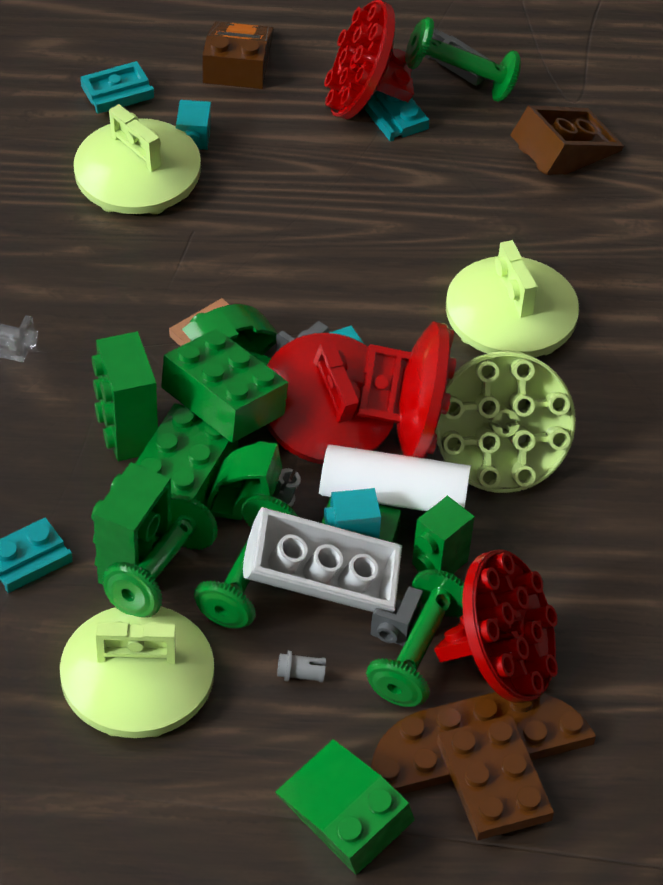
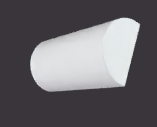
[319,444,471,511]
[243,507,402,613]

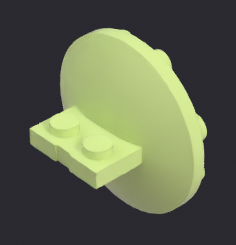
[74,104,201,214]
[446,240,579,357]
[435,351,576,493]
[60,607,214,738]

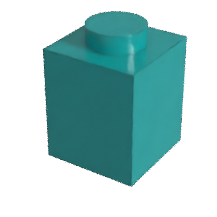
[176,100,211,150]
[324,488,381,539]

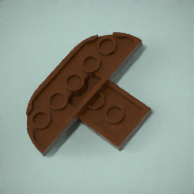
[371,692,596,841]

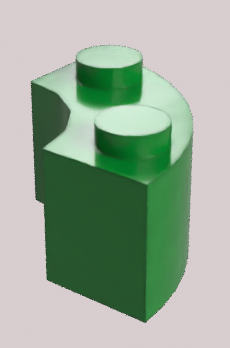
[182,304,278,355]
[207,441,283,520]

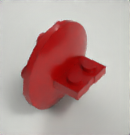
[324,0,414,120]
[356,321,456,459]
[266,333,394,464]
[434,549,558,703]

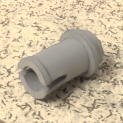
[273,468,301,507]
[277,651,326,682]

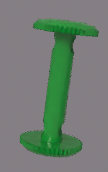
[405,17,521,102]
[102,495,218,617]
[194,495,298,628]
[366,569,464,707]

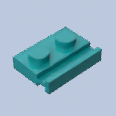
[80,61,154,114]
[363,91,429,142]
[0,517,73,593]

